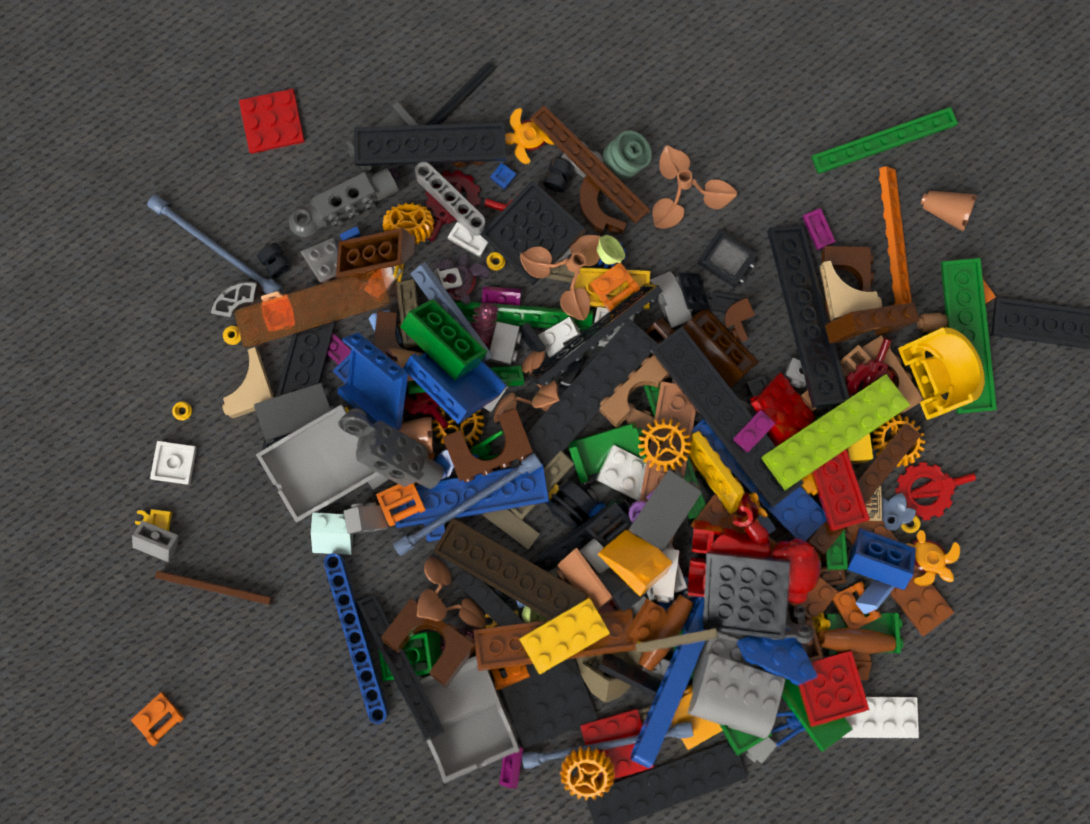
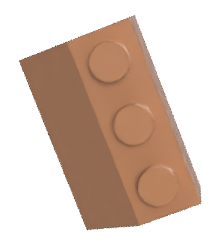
[557,548,612,611]

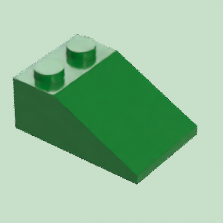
[378,632,442,681]

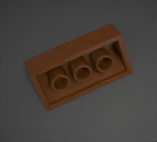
[336,228,415,278]
[683,310,759,388]

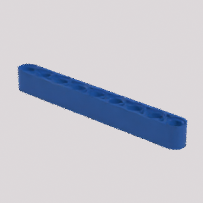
[324,553,389,724]
[630,597,705,768]

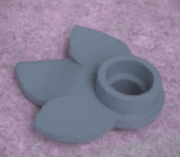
[881,493,916,531]

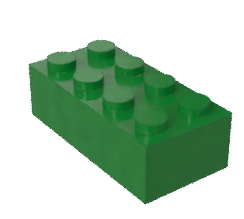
[400,299,488,380]

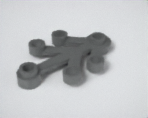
[771,602,815,643]

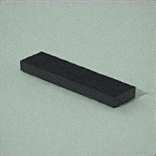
[598,653,662,698]

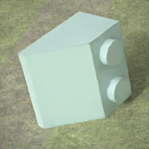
[311,513,353,555]

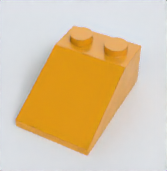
[598,530,673,597]

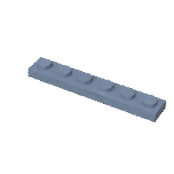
[411,262,493,363]

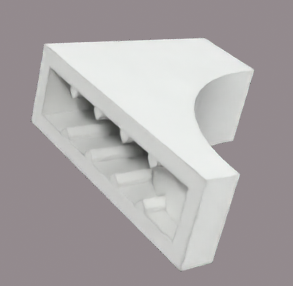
[653,548,679,603]

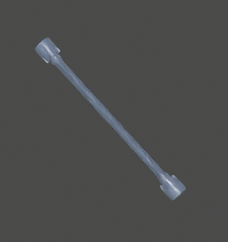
[147,194,283,298]
[393,453,543,556]
[522,721,694,769]

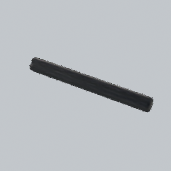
[425,62,495,125]

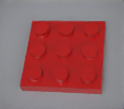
[239,89,305,154]
[751,373,816,443]
[798,650,870,727]
[580,708,654,781]

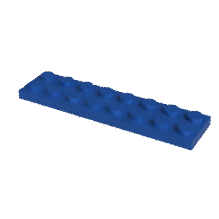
[692,419,827,541]
[394,463,549,529]

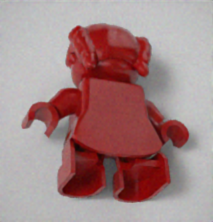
[688,501,821,604]

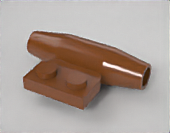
[626,595,693,671]
[817,628,896,680]

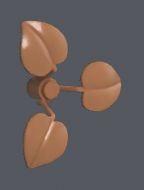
[652,145,737,229]
[520,235,601,320]
[494,350,560,423]
[417,556,485,628]

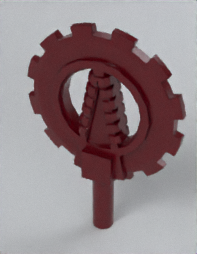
[425,170,481,242]
[846,338,896,398]
[404,382,449,429]

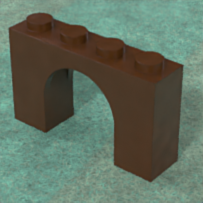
[821,246,874,323]
[825,302,920,344]
[373,311,425,353]
[442,408,533,483]
[381,599,475,688]

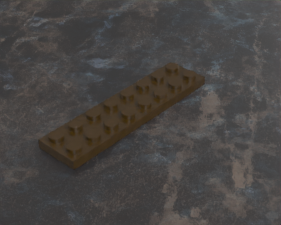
[433,518,588,620]

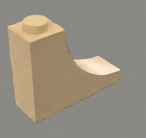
[820,261,882,322]
[222,347,274,418]

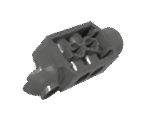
[289,168,399,237]
[338,409,444,489]

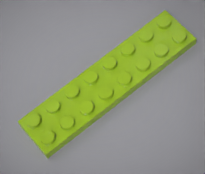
[761,374,910,490]

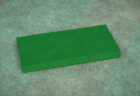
[781,677,853,752]

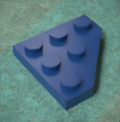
[737,628,818,685]

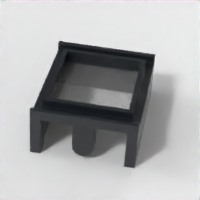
[697,229,758,288]

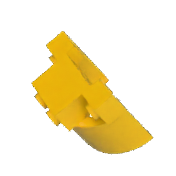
[898,327,985,420]

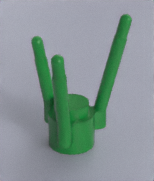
[471,430,504,460]

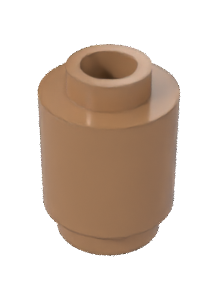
[917,313,947,333]

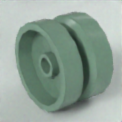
[603,130,652,180]

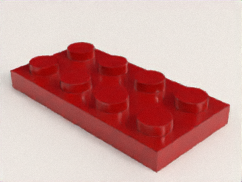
[811,450,870,531]

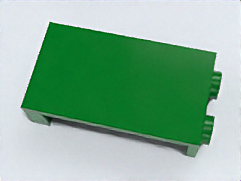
[569,422,647,483]
[824,613,903,654]

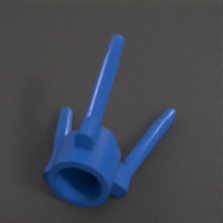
[771,711,805,746]

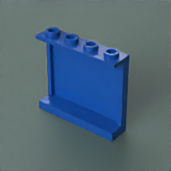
[338,332,408,430]
[403,352,507,424]

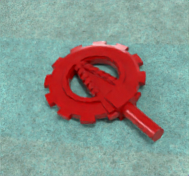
[895,462,976,520]

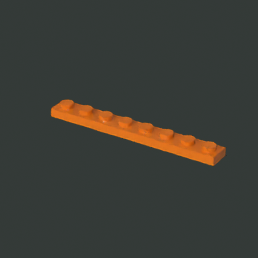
[879,166,912,305]

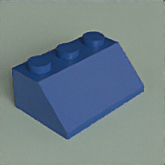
[847,528,916,590]

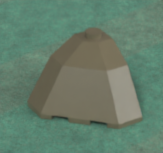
[576,650,643,703]

